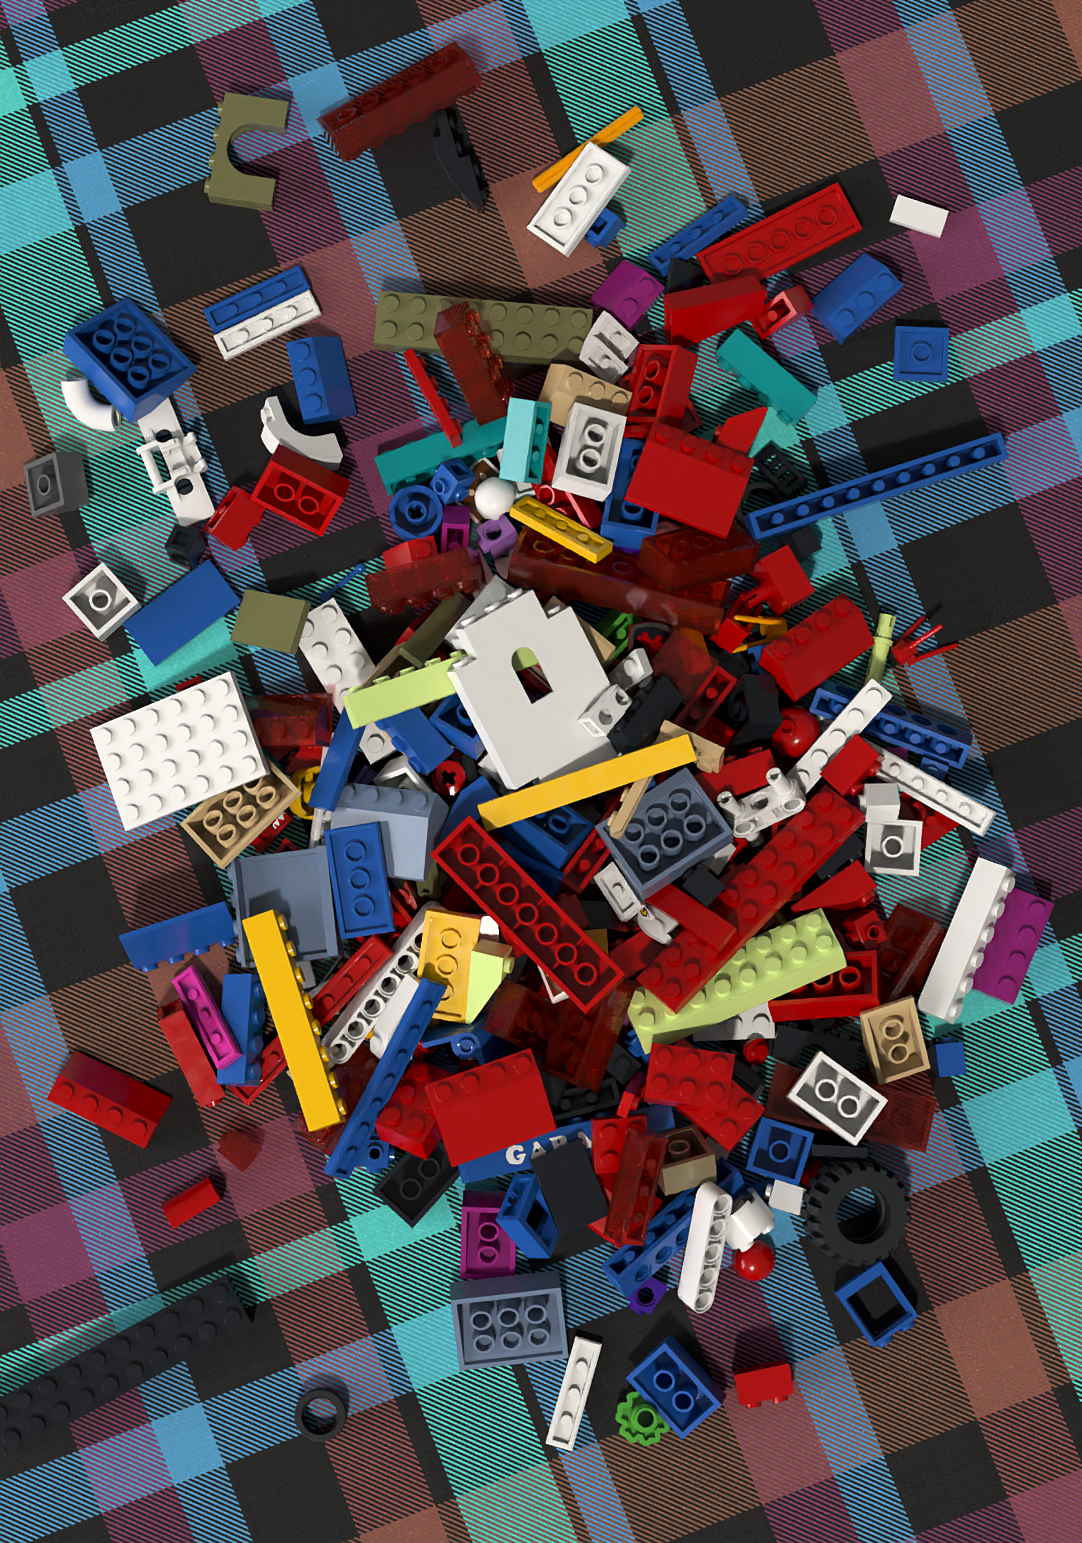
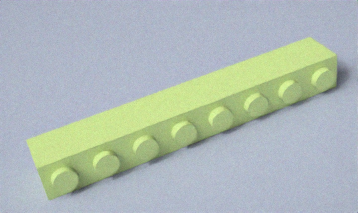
[342,647,539,730]

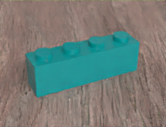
[715,328,818,427]

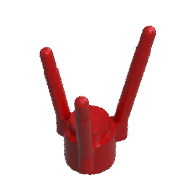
[890,616,959,667]

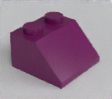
[589,260,665,334]

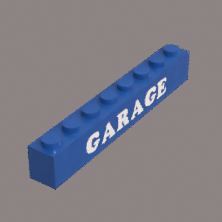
[458,1102,676,1184]

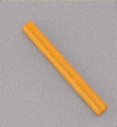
[532,106,644,193]

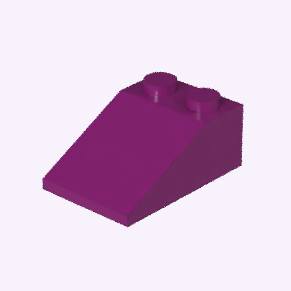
[460,1190,516,1279]

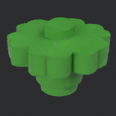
[615,1390,670,1446]

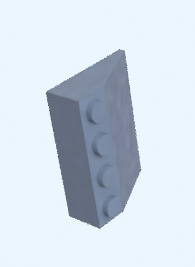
[595,767,733,901]
[330,782,449,882]
[450,1270,569,1371]

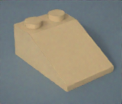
[860,995,930,1085]

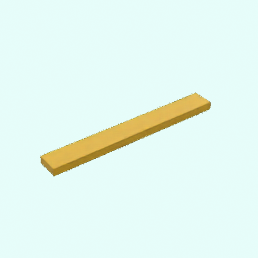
[477,733,697,832]

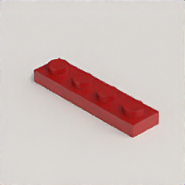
[403,348,463,448]

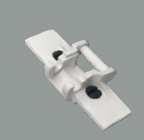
[136,398,215,527]

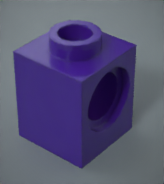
[626,1276,668,1315]

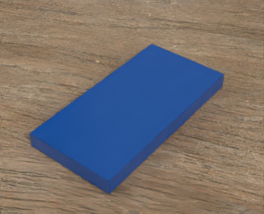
[123,559,241,667]
[324,821,396,940]

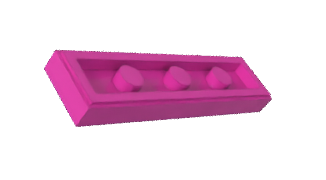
[172,965,243,1070]

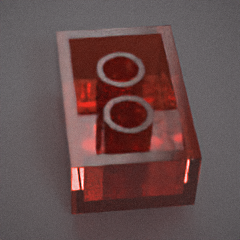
[482,979,578,1064]

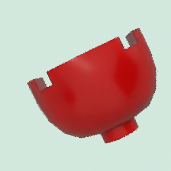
[768,705,823,760]

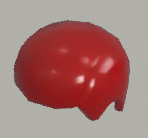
[732,1239,776,1281]

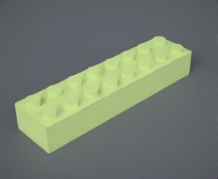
[620,908,847,1055]

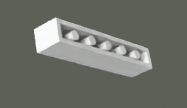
[916,857,1016,1024]

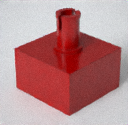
[741,545,815,617]

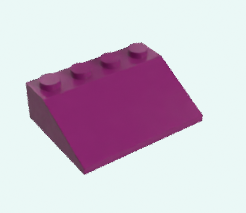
[971,888,1054,1006]

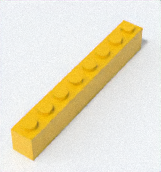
[242,910,347,1132]

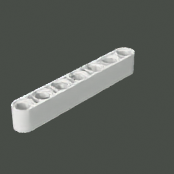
[321,901,447,1064]

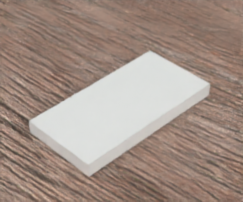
[527,141,632,257]

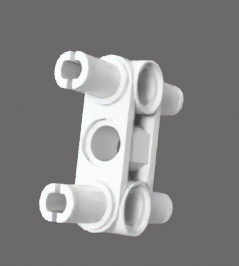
[717,768,806,847]

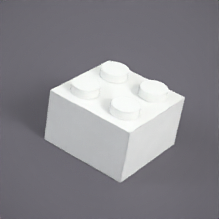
[62,562,142,642]
[862,820,923,877]

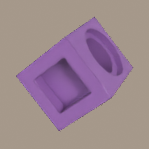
[475,513,521,560]

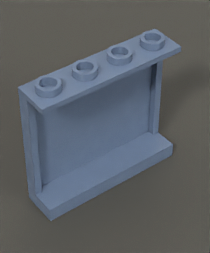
[227,845,344,968]

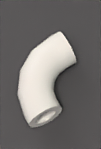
[61,377,121,432]

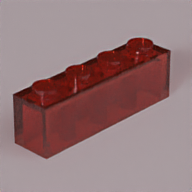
[603,1127,669,1246]

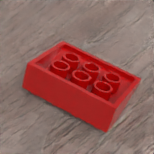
[624,420,755,539]
[424,1048,557,1167]

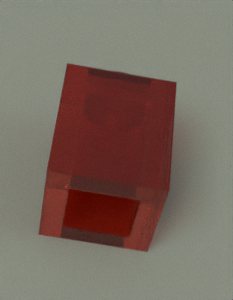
[217,1129,262,1172]

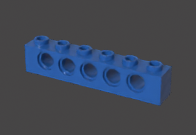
[809,679,973,770]
[601,1156,747,1298]

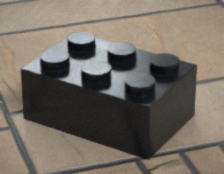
[372,1140,460,1228]

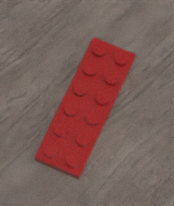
[695,182,862,285]

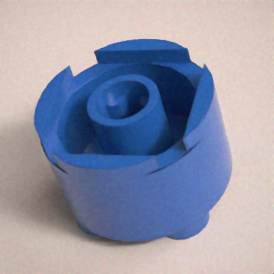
[389,485,443,541]

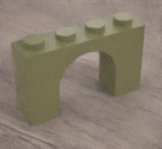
[204,92,290,212]

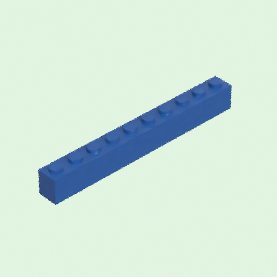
[743,432,1009,543]

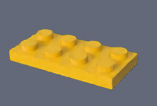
[417,907,482,1024]

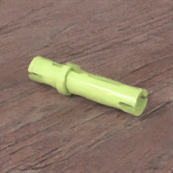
[863,613,897,687]

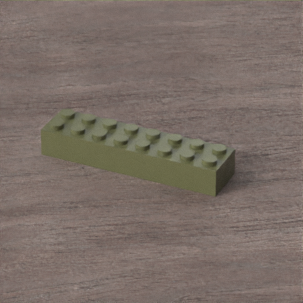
[374,290,593,369]

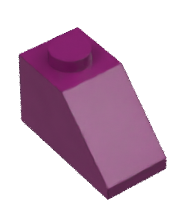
[440,505,470,569]

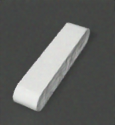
[678,1181,733,1313]

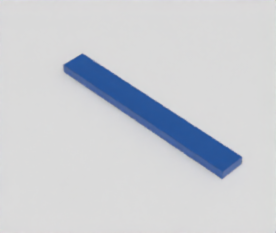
[323,977,447,1180]

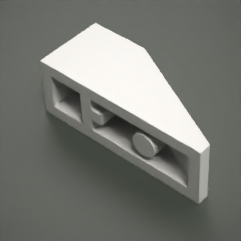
[370,973,421,1060]

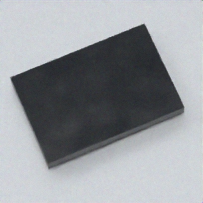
[529,1137,611,1237]

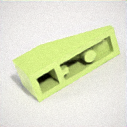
[465,939,515,1024]

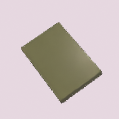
[230,589,311,655]

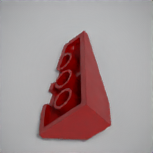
[531,443,603,555]

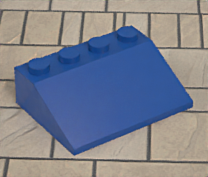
[63,297,197,424]
[119,901,238,973]

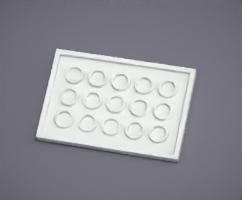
[90,671,270,831]

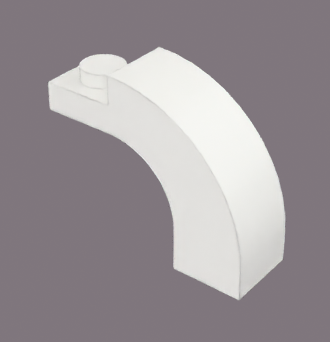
[261,396,343,471]

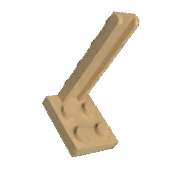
[607,720,725,839]

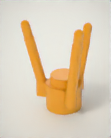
[732,615,787,653]

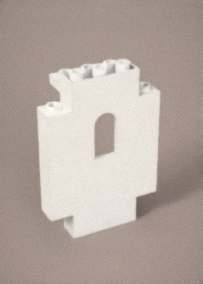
[447,588,618,790]

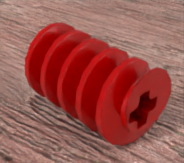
[432,760,467,799]

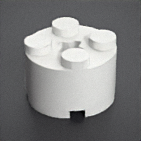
[725,1188,776,1252]

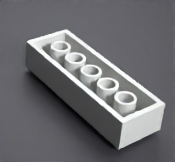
[299,598,398,767]

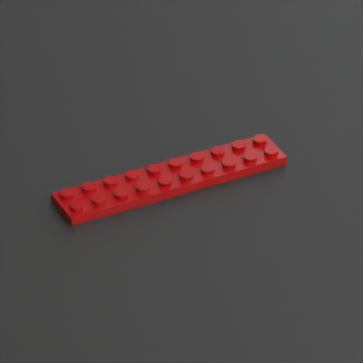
[636,785,866,1015]

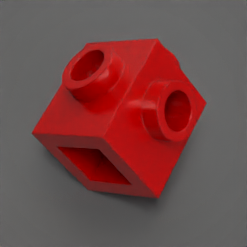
[841,909,888,951]

